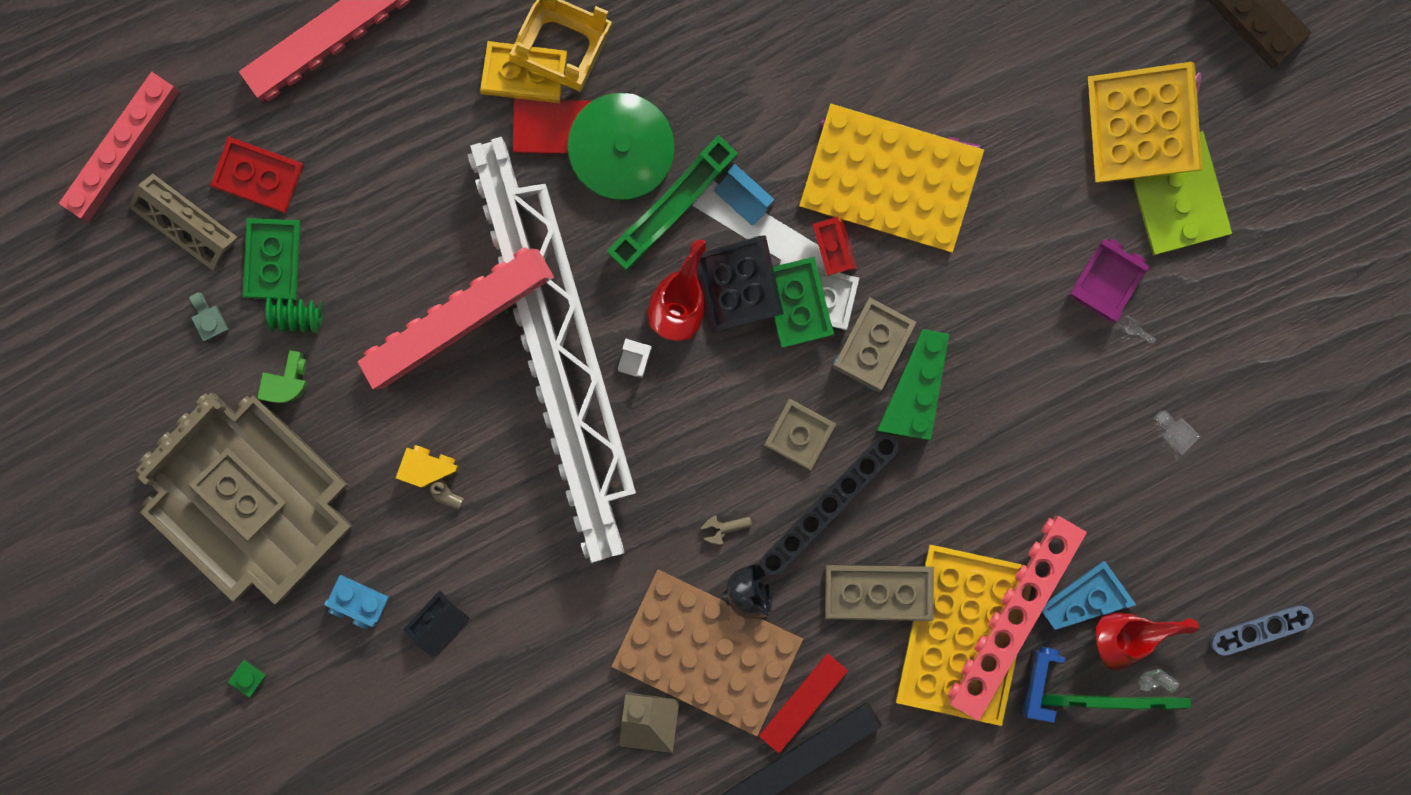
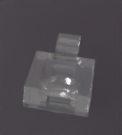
[1153,410,1201,455]

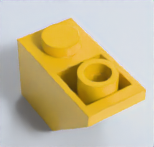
[396,445,460,488]

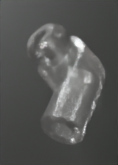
[1139,669,1180,693]

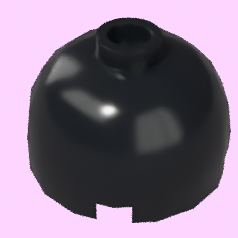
[724,564,772,619]

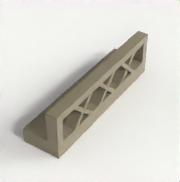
[128,174,238,270]

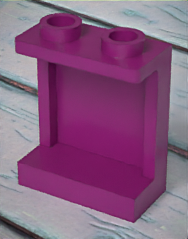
[1068,239,1150,324]

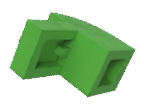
[257,350,309,404]

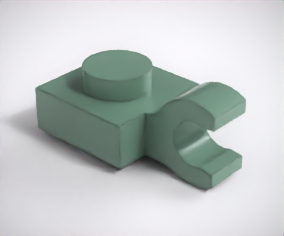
[189,292,229,342]

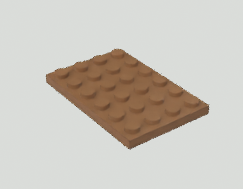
[611,569,803,736]

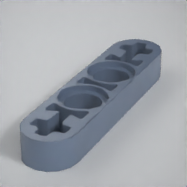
[1210,606,1313,655]

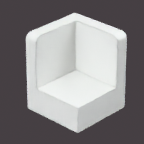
[618,339,652,379]

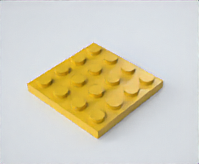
[1088,62,1203,183]

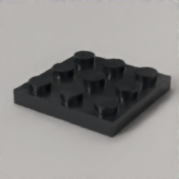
[697,235,784,333]

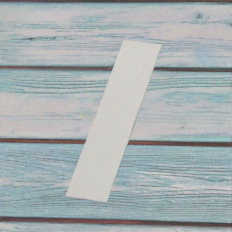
[692,182,825,269]

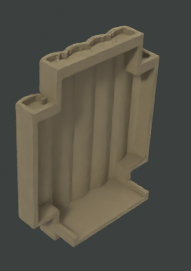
[136,393,353,605]

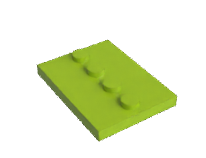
[1132,131,1232,256]

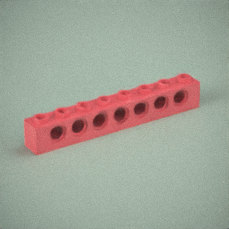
[947,516,1087,721]

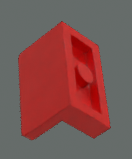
[813,217,857,276]

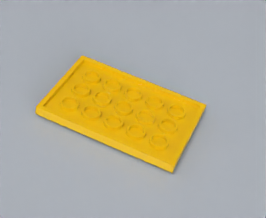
[799,103,984,253]
[896,545,1031,726]

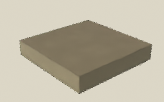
[764,398,836,471]

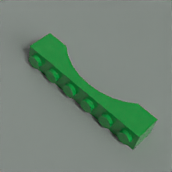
[607,135,738,272]

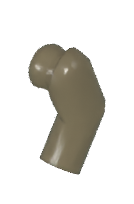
[429,479,464,510]

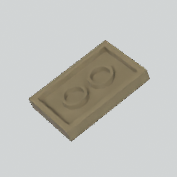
[832,297,917,393]
[189,448,286,543]

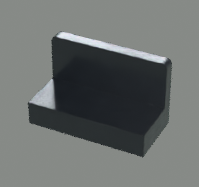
[403,590,470,657]

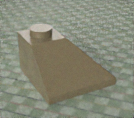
[619,692,680,753]

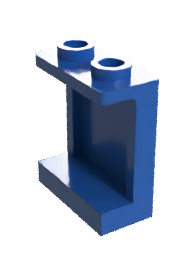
[1021,646,1066,723]

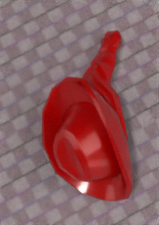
[647,239,706,341]
[1096,613,1200,671]

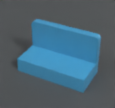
[714,164,775,226]

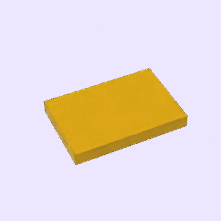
[480,41,567,104]

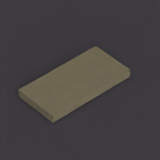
[825,565,934,621]

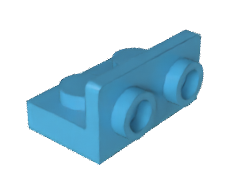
[324,575,389,629]

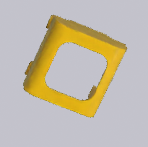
[509,0,612,92]

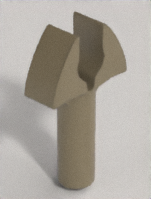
[701,515,752,544]

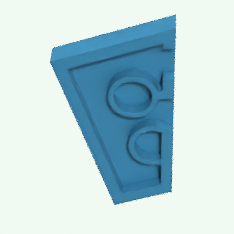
[1042,561,1136,630]

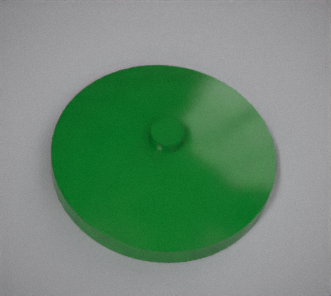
[567,93,674,201]

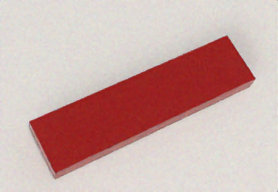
[758,653,848,753]

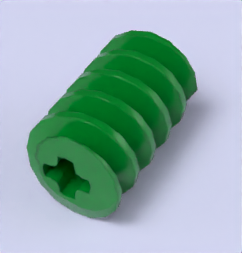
[265,297,323,334]

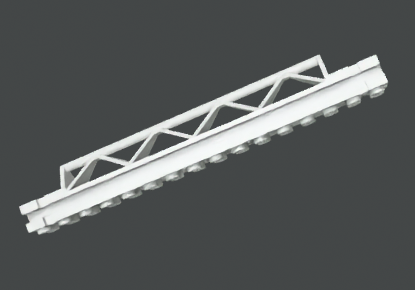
[468,137,636,562]

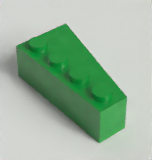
[876,329,949,441]

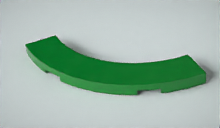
[1041,693,1191,710]

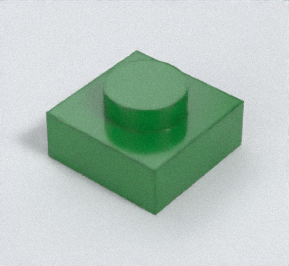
[228,660,267,698]

